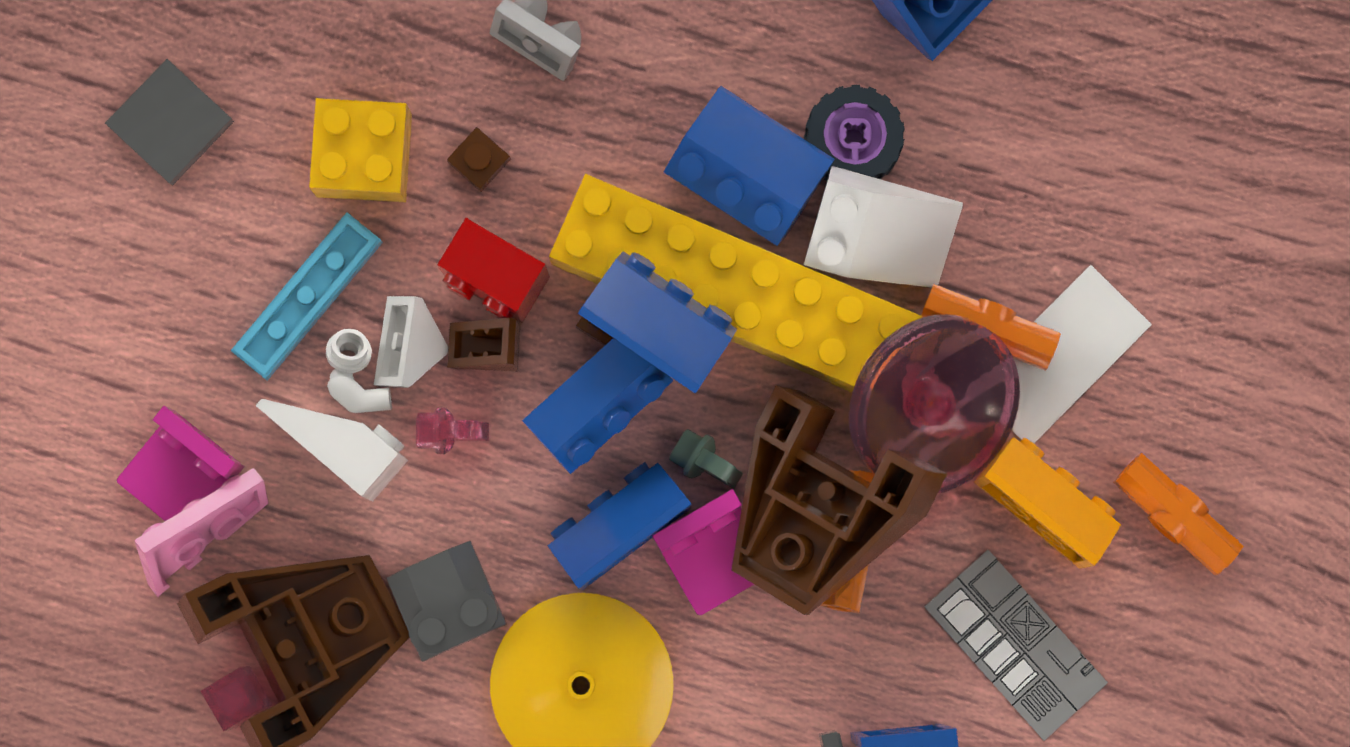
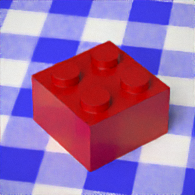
[437,218,550,323]

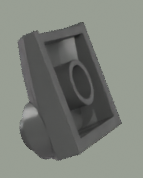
[387,541,507,662]

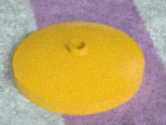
[490,593,674,747]

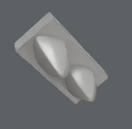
[489,0,582,81]

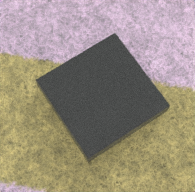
[105,59,234,186]

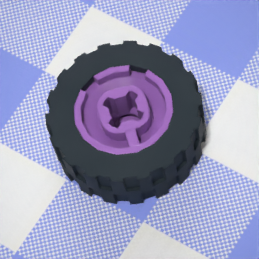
[804,85,905,181]

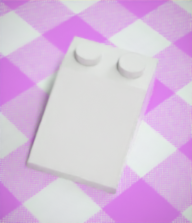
[804,166,963,288]
[256,399,408,502]

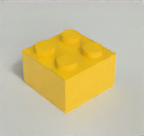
[309,98,412,202]

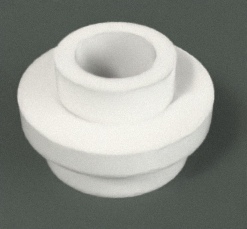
[326,329,372,373]

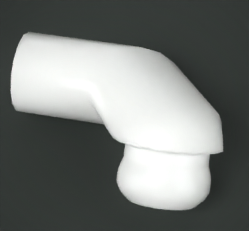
[327,369,392,413]

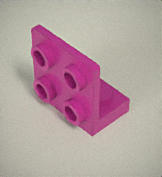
[117,406,245,521]
[652,489,754,615]

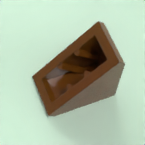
[447,318,520,372]

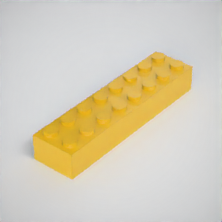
[549,174,922,394]

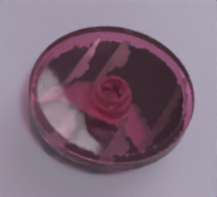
[849,314,1020,493]

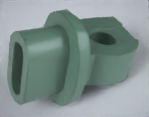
[669,429,743,489]

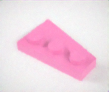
[135,468,268,597]

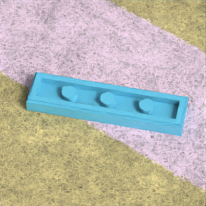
[231,212,383,381]

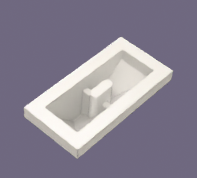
[374,296,448,388]

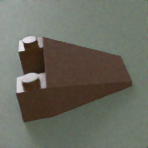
[731,386,947,615]
[177,555,410,747]

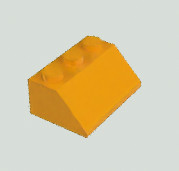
[974,437,1121,569]

